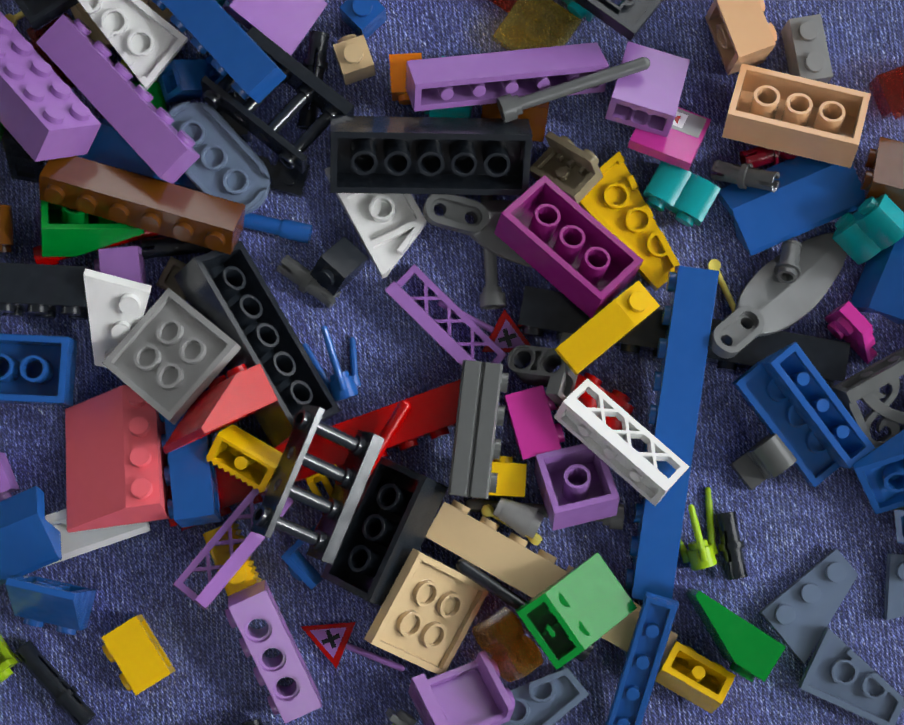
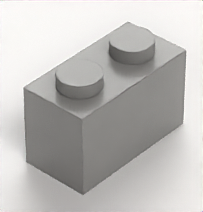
[781,14,833,83]

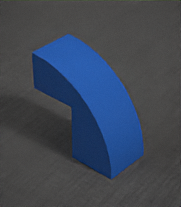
[158,55,224,103]

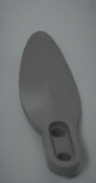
[423,194,533,268]
[709,233,847,359]

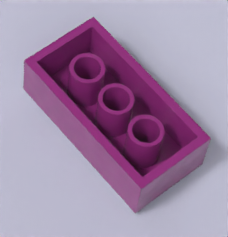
[494,175,643,318]

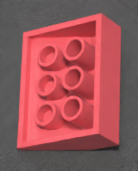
[65,385,169,533]

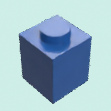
[339,0,387,40]

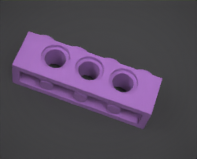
[225,580,322,724]

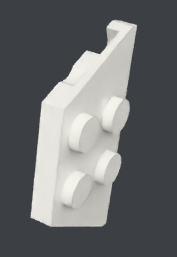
[325,167,426,279]

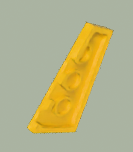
[578,151,680,291]

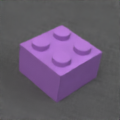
[534,444,620,531]

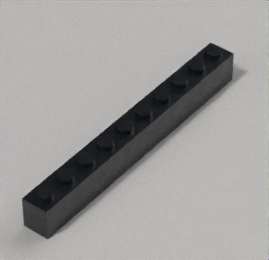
[517,286,851,388]

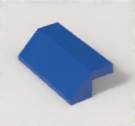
[718,156,865,256]
[850,211,904,325]
[732,342,875,487]
[0,486,62,585]

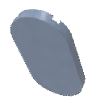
[168,102,270,215]

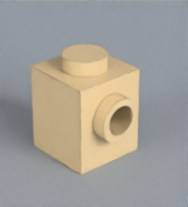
[333,34,376,85]

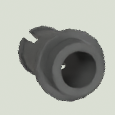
[774,240,803,283]

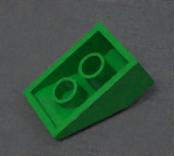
[41,200,144,257]
[685,588,786,682]

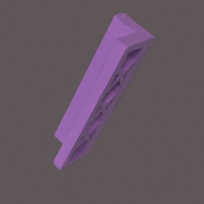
[385,264,507,366]
[173,488,294,610]

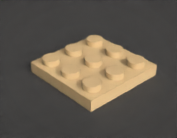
[364,548,488,675]

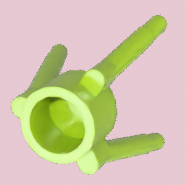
[679,487,718,571]

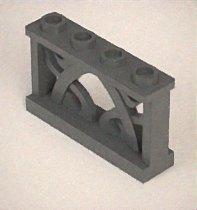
[831,347,904,455]

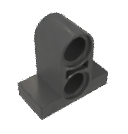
[507,332,578,406]
[729,433,797,490]

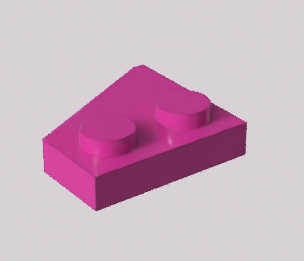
[824,301,878,364]

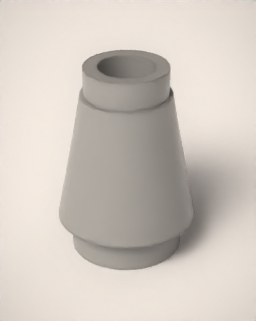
[493,497,545,539]

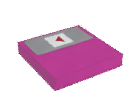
[627,107,711,171]

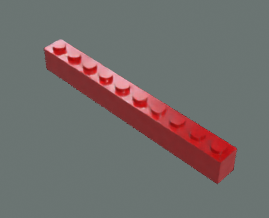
[168,379,461,531]

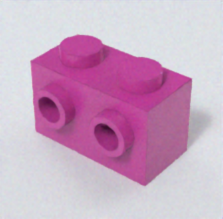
[504,385,565,461]

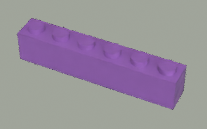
[36,14,200,184]
[405,42,609,112]

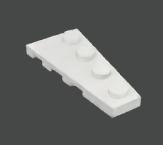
[78,0,188,90]

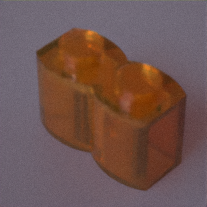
[472,607,543,683]

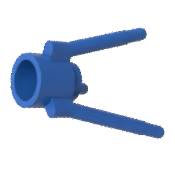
[302,325,361,402]

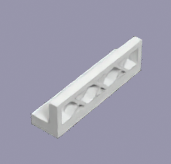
[554,378,689,506]
[42,509,151,568]

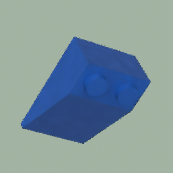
[853,430,904,515]
[5,575,97,635]

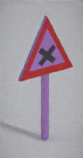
[438,300,531,352]
[301,622,405,672]

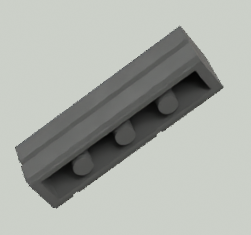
[448,360,509,499]

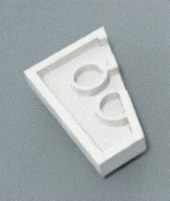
[83,268,152,368]

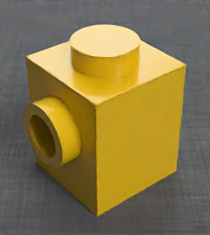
[489,456,527,498]

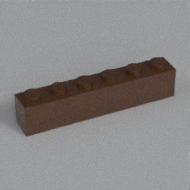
[39,156,246,255]

